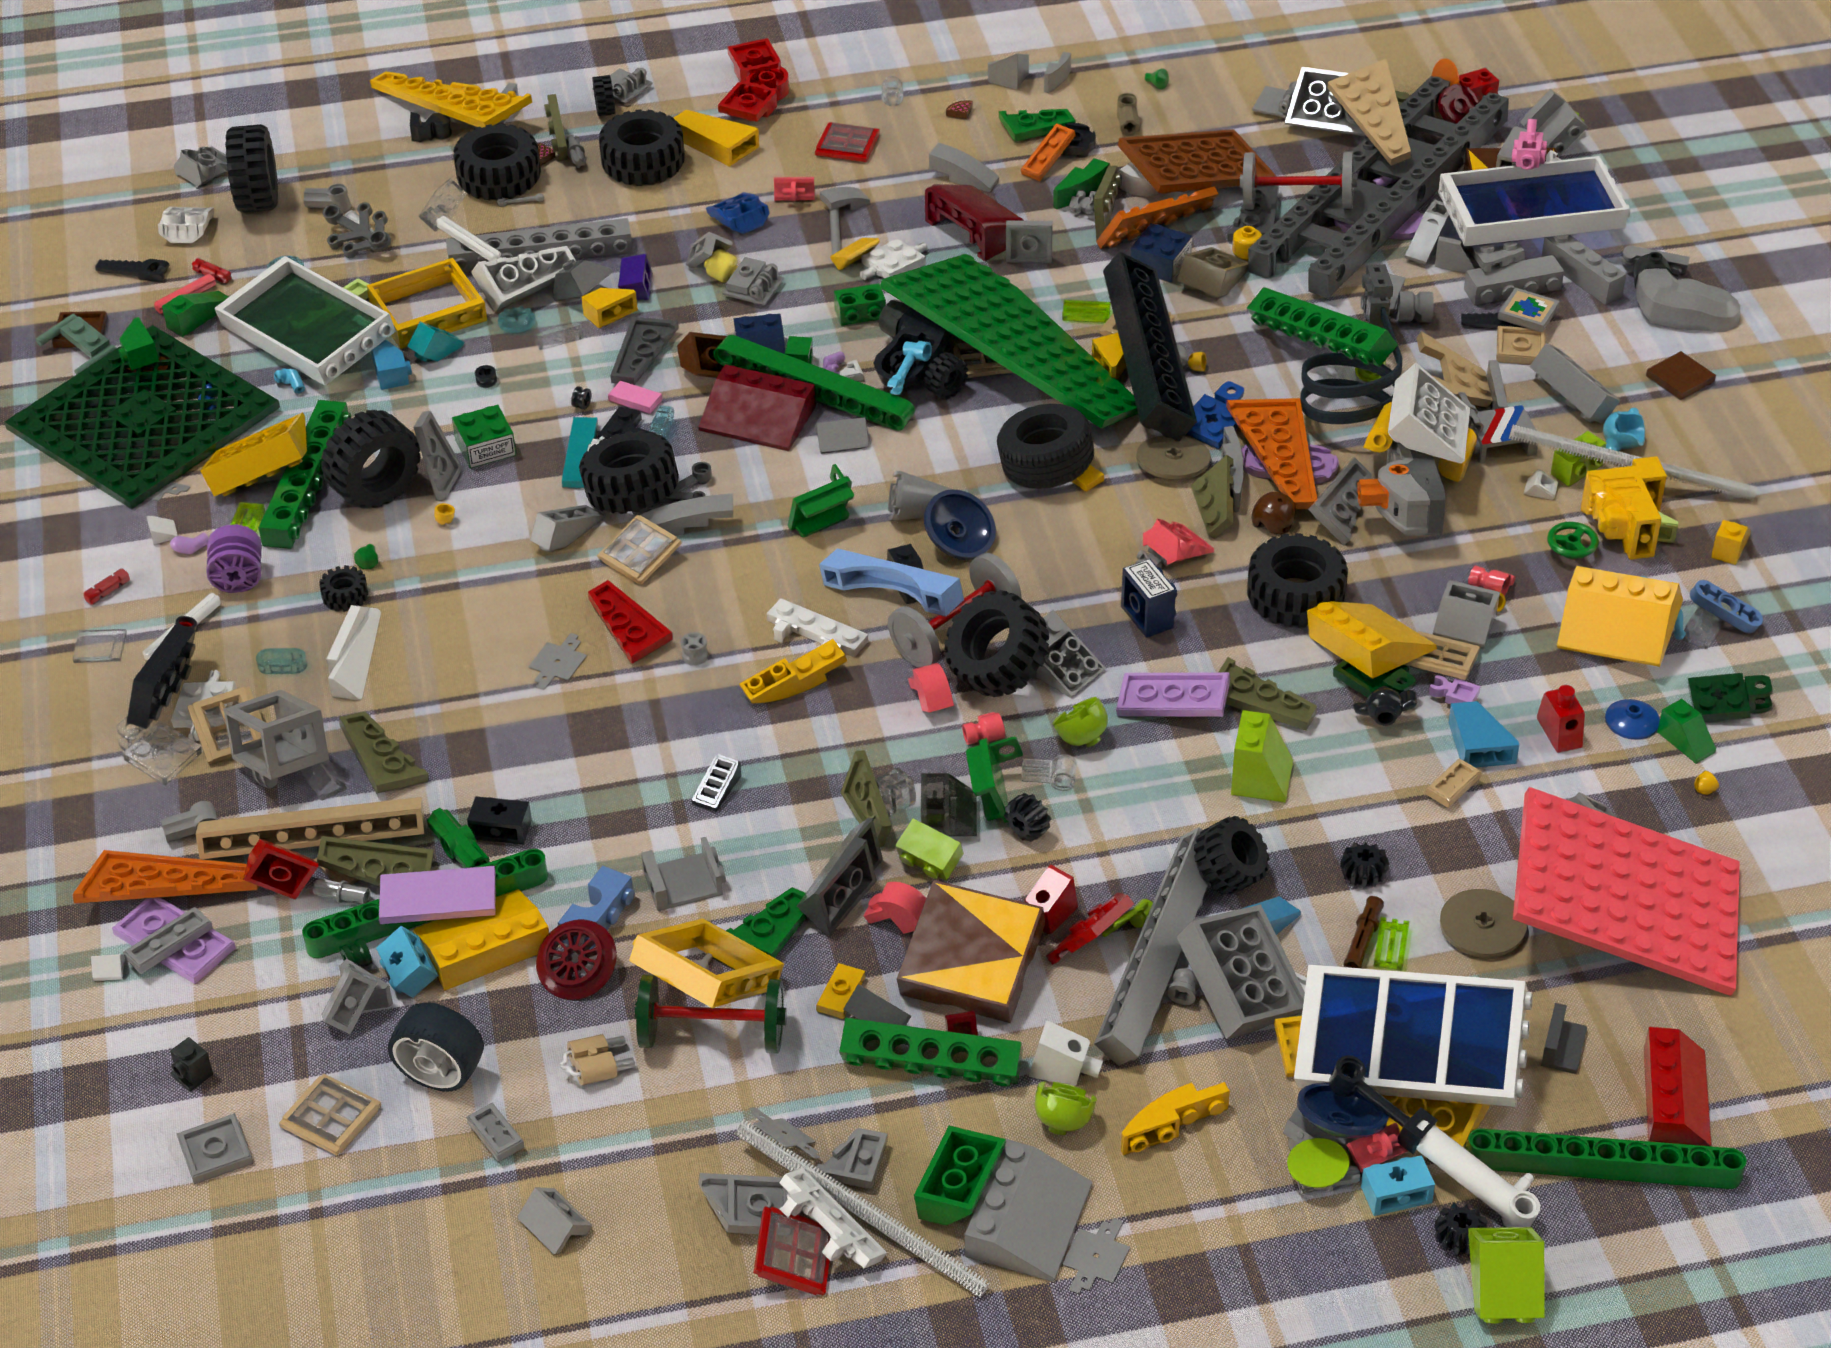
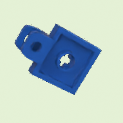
[1186,381,1244,449]

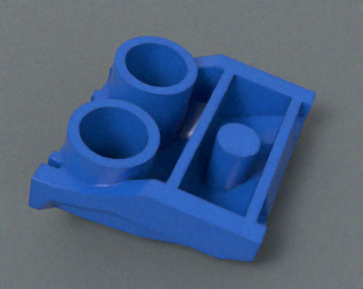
[706,192,770,234]

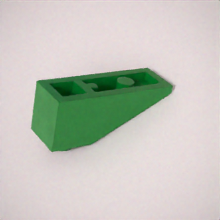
[162,291,229,337]

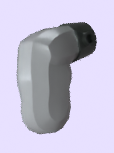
[1634,252,1741,332]

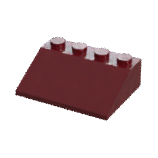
[698,364,816,451]

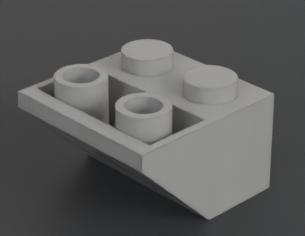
[1433,580,1500,649]

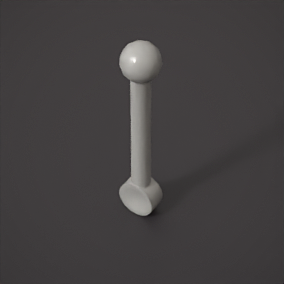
[497,193,544,207]

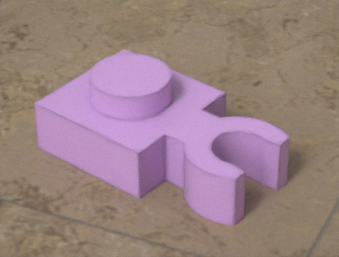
[1429,675,1481,704]

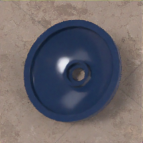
[924,489,996,560]
[1297,1083,1389,1139]

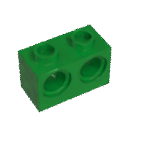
[834,283,886,326]

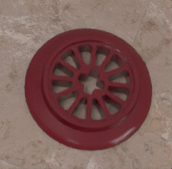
[536,919,617,1000]

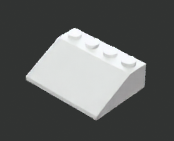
[1388,363,1470,464]

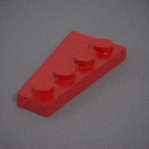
[588,580,673,664]

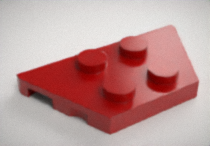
[1046,892,1134,965]

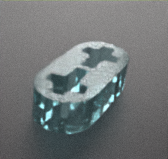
[649,405,674,439]
[256,648,308,674]

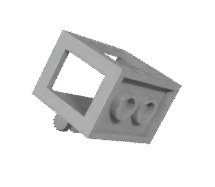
[223,690,329,788]

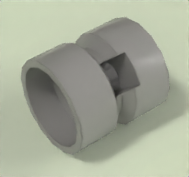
[1397,291,1434,323]

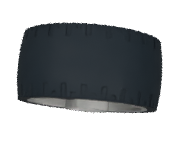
[388,1002,484,1092]

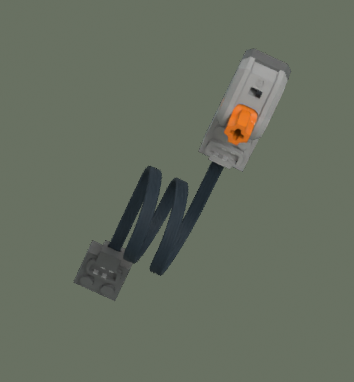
[1300,264,1446,536]

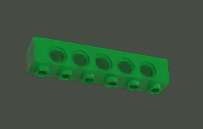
[839,1018,1023,1087]

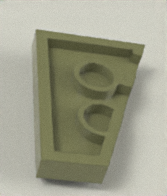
[544,94,568,161]
[840,750,892,847]

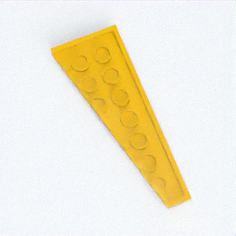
[370,71,532,128]

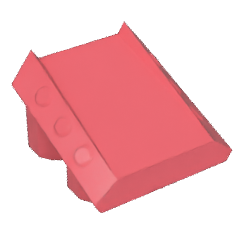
[1143,518,1214,565]

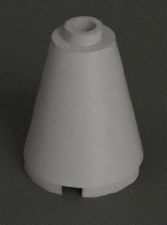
[888,470,951,521]

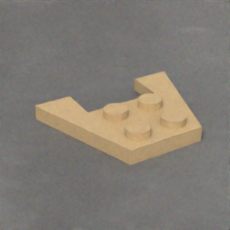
[1416,331,1493,407]

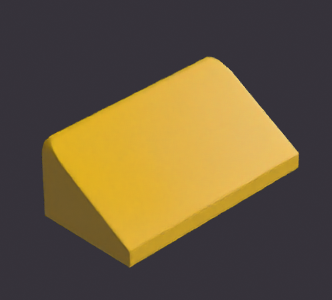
[830,238,880,270]

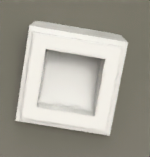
[1524,469,1558,500]
[146,516,178,544]

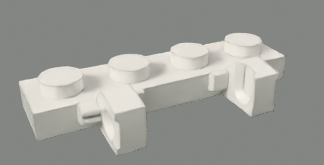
[767,598,869,657]
[779,1168,887,1268]

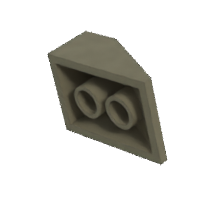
[1177,247,1249,299]

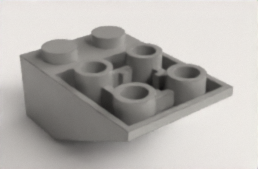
[1036,610,1106,698]

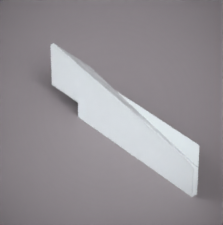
[326,605,381,700]

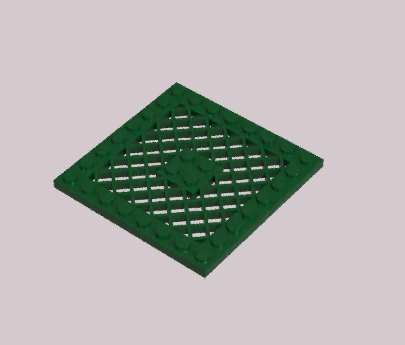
[4,325,280,509]

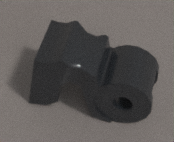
[410,112,452,143]

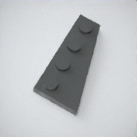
[1227,186,1279,241]
[610,317,679,385]

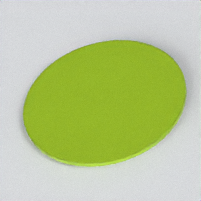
[1287,1138,1349,1188]

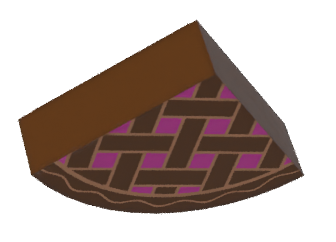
[946,100,973,119]
[538,142,556,166]

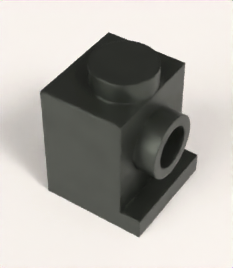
[170,1037,214,1092]

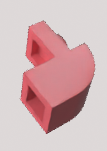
[908,663,954,713]
[863,882,926,934]

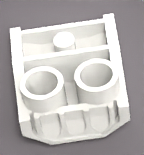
[158,206,214,243]

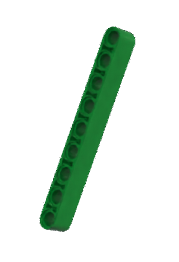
[714,335,915,431]
[302,848,548,959]
[1466,1129,1747,1189]

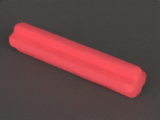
[154,274,216,314]

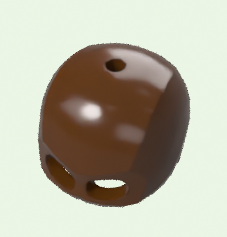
[1251,492,1296,535]

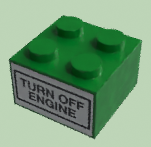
[452,404,516,468]

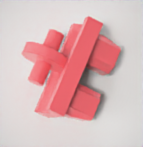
[774,177,815,201]
[1347,1123,1409,1173]

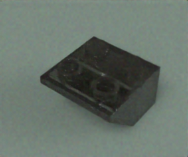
[921,773,977,836]

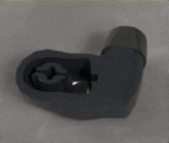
[873,299,955,388]

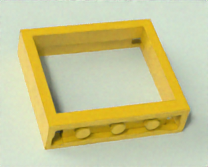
[366,258,487,349]
[629,918,784,1008]

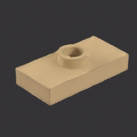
[1426,758,1482,808]

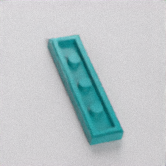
[562,417,598,488]

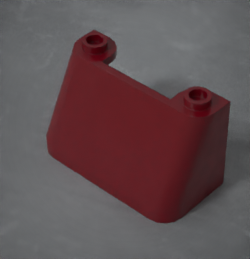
[925,184,1024,261]

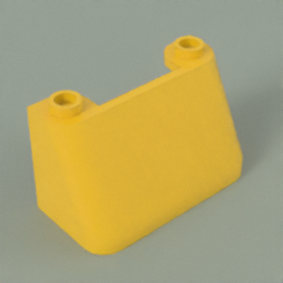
[1363,402,1477,482]

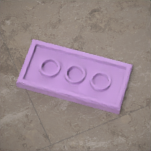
[1116,672,1230,717]
[379,866,496,924]
[112,897,236,984]

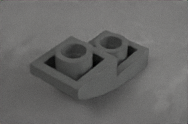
[843,984,911,1026]

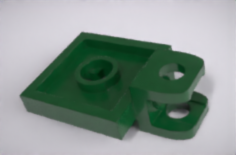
[1333,660,1416,698]
[1688,673,1773,722]

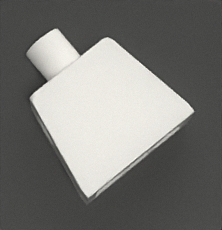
[1029,1021,1103,1086]

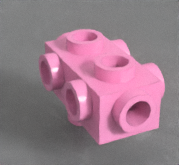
[1512,119,1547,170]

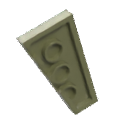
[339,711,429,794]

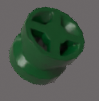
[339,938,373,966]

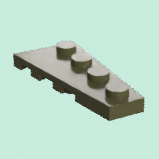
[1094,166,1122,241]
[1218,657,1317,731]
[317,836,434,886]

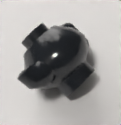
[1353,686,1417,726]

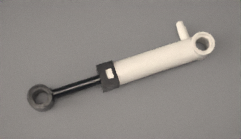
[1329,1055,1540,1227]

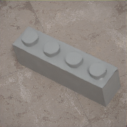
[1541,234,1626,305]
[1464,255,1564,306]
[1529,343,1620,424]

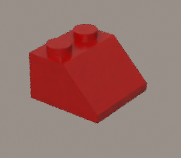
[243,839,318,900]

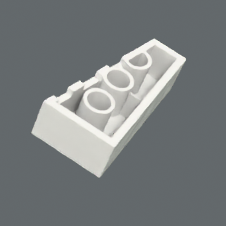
[471,246,576,312]

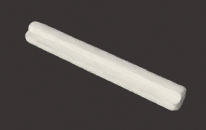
[436,216,502,261]
[143,593,221,661]

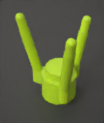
[1102,899,1153,937]

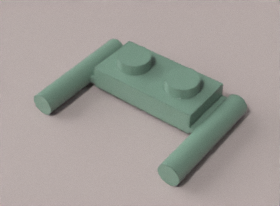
[35,313,117,375]

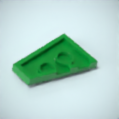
[999,109,1076,142]
[726,887,807,958]

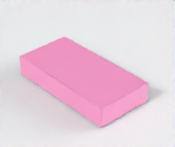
[608,381,662,414]

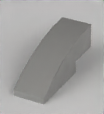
[929,142,999,192]

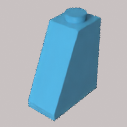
[1448,701,1520,768]

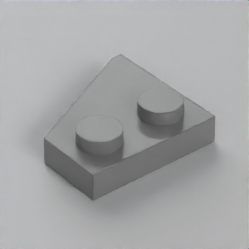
[816,1128,888,1189]

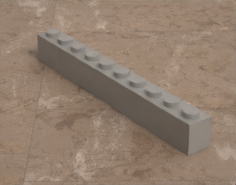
[1094,827,1211,1066]

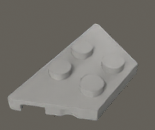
[1465,240,1525,272]
[698,1173,803,1236]

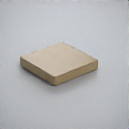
[1496,326,1546,365]

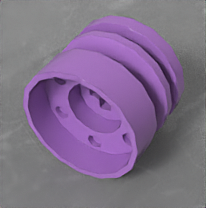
[206,524,262,593]

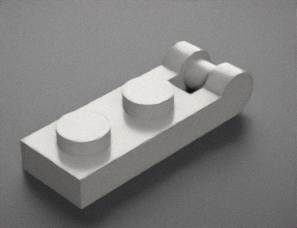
[1621,245,1690,275]

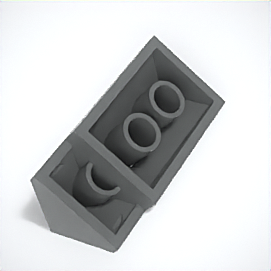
[797,818,883,936]

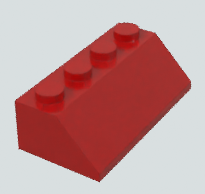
[1644,1027,1711,1146]

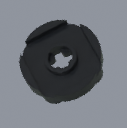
[1061,123,1096,158]

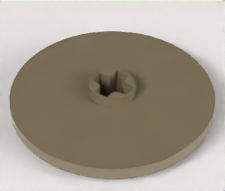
[1136,435,1211,479]
[1440,889,1527,958]

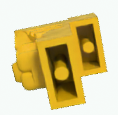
[1580,456,1667,560]

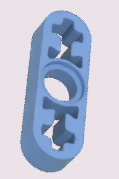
[1690,580,1763,633]

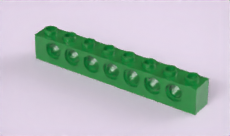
[1247,287,1398,367]
[258,400,352,549]

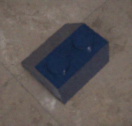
[733,313,785,354]

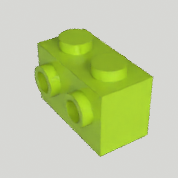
[1551,431,1607,486]
[895,818,964,881]

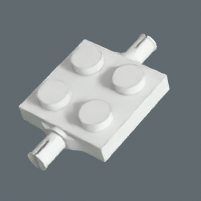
[860,239,928,281]
[171,670,237,742]

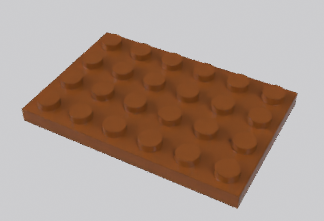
[1117,129,1276,194]

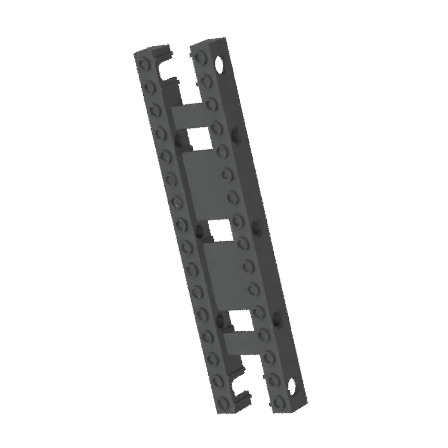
[1248,76,1509,298]

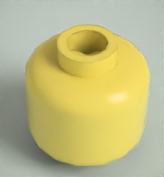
[704,249,738,283]

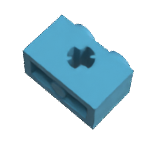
[376,926,438,998]
[1361,1155,1435,1216]

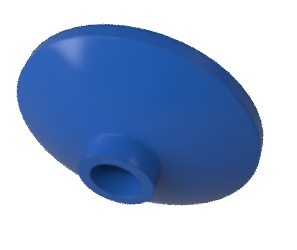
[1605,699,1660,740]

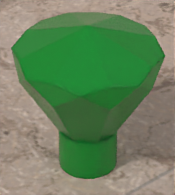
[1145,68,1169,90]
[354,544,378,569]

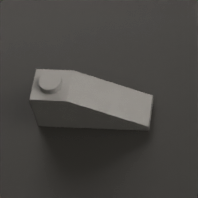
[530,505,604,552]

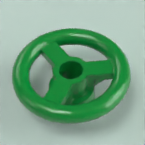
[1547,522,1599,559]

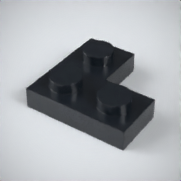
[598,406,651,440]

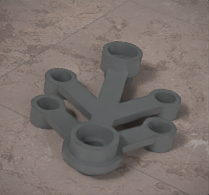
[323,202,391,258]
[631,462,712,516]

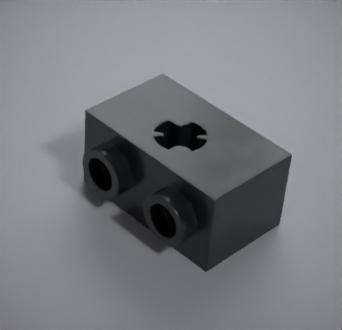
[467,796,532,845]

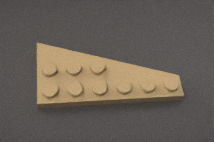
[1328,59,1411,166]

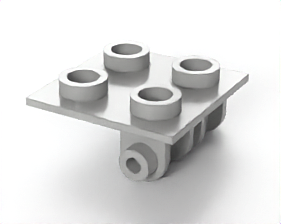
[592,68,653,104]
[1252,81,1297,119]
[723,263,784,305]

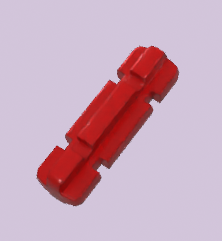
[191,258,232,284]
[83,568,130,605]

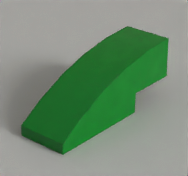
[1053,158,1110,209]

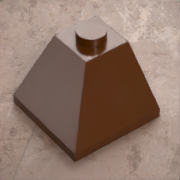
[677,332,726,378]

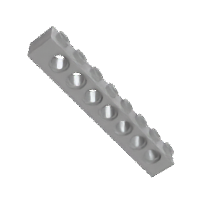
[446,218,633,272]

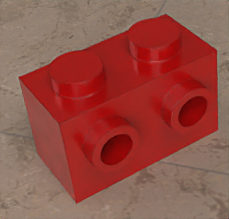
[1459,68,1500,102]

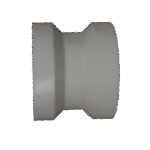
[681,632,708,665]
[1167,968,1200,1005]

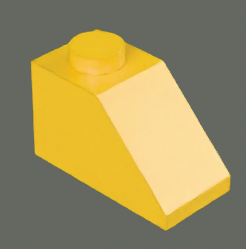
[581,288,638,328]
[1092,332,1126,380]
[1711,520,1751,565]

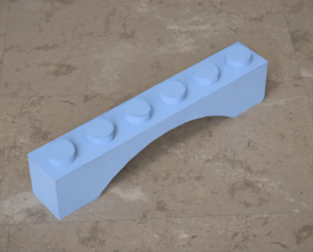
[819,548,964,616]

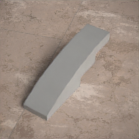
[1221,426,1243,512]
[634,493,734,538]

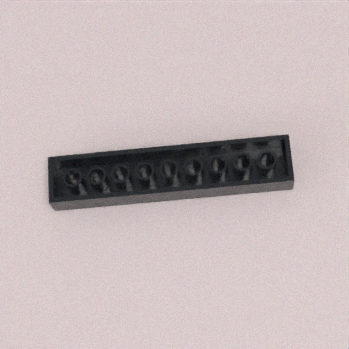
[1103,251,1197,441]

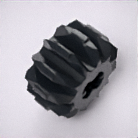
[1004,793,1051,842]
[1340,840,1389,889]
[1434,1203,1487,1257]

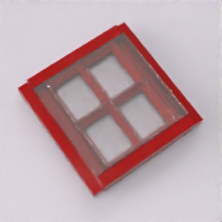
[815,122,880,162]
[753,1206,831,1296]

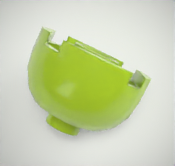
[1052,697,1108,747]
[1034,1081,1097,1135]

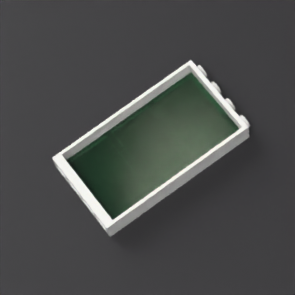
[214,256,396,386]

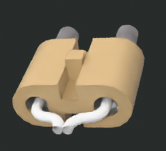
[559,1034,635,1085]

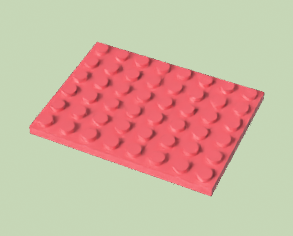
[1513,787,1740,996]

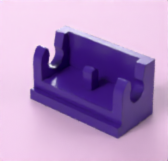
[618,254,652,301]

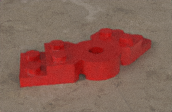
[718,38,789,122]

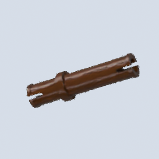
[1344,896,1384,968]

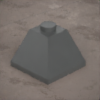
[553,259,613,301]

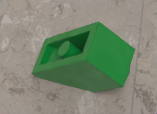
[118,317,159,370]
[1657,698,1716,764]

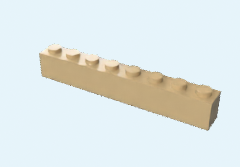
[196,797,425,859]

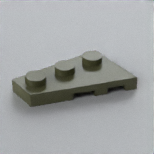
[1191,455,1233,539]

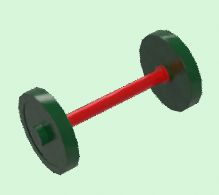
[635,974,787,1054]

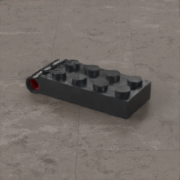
[126,616,197,729]

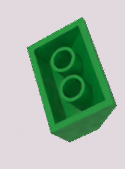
[914,1125,1006,1226]

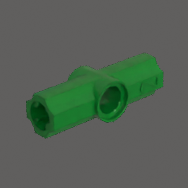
[427,808,490,868]

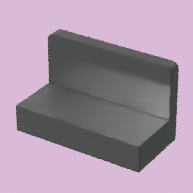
[1541,1003,1587,1074]

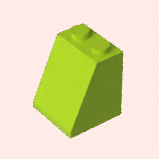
[1231,710,1293,803]
[1468,1227,1545,1323]

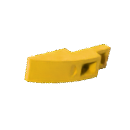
[739,639,847,703]
[1121,1082,1230,1156]

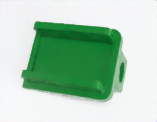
[788,464,854,537]
[966,737,1023,823]

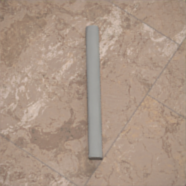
[830,208,841,255]

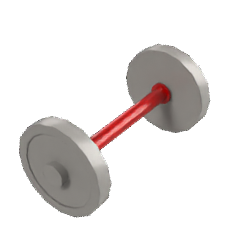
[1240,151,1358,210]
[888,553,1022,668]

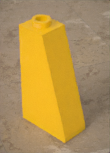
[674,110,759,167]

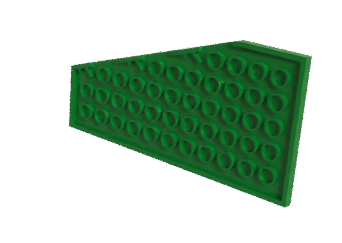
[880,254,1138,429]

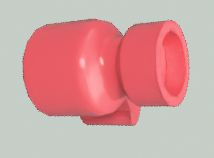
[1468,565,1516,596]
[962,712,1005,745]

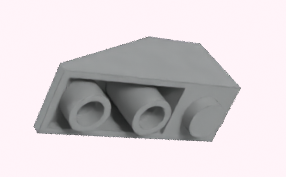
[1405,199,1453,265]

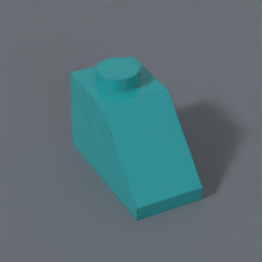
[407,321,465,362]

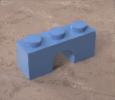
[558,865,635,949]

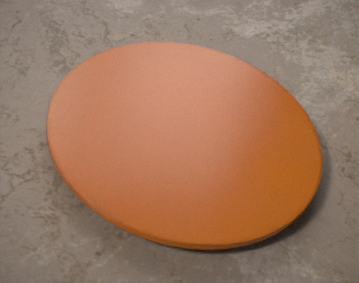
[1432,58,1460,86]

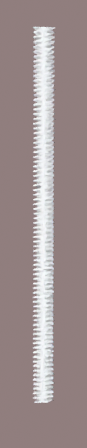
[1509,424,1757,501]
[735,1119,990,1298]

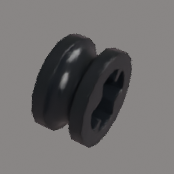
[475,365,497,388]
[571,386,592,410]

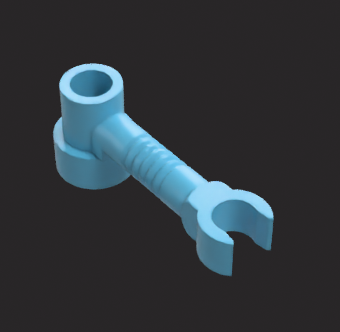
[887,341,932,395]

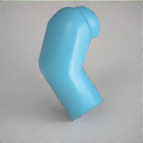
[274,368,305,393]

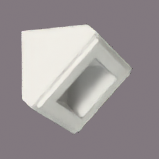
[91,954,125,981]

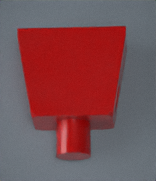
[1537,685,1585,753]
[1024,864,1078,934]

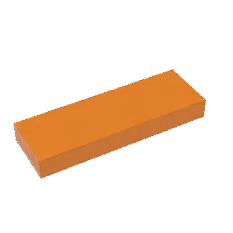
[1021,123,1076,181]

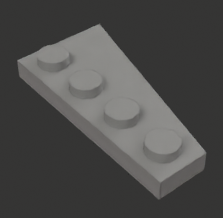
[1308,457,1372,545]

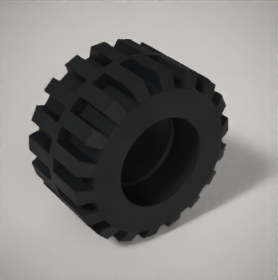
[1194,816,1270,894]

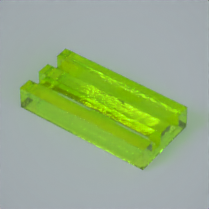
[1062,300,1111,323]
[230,502,265,532]
[1373,917,1410,971]

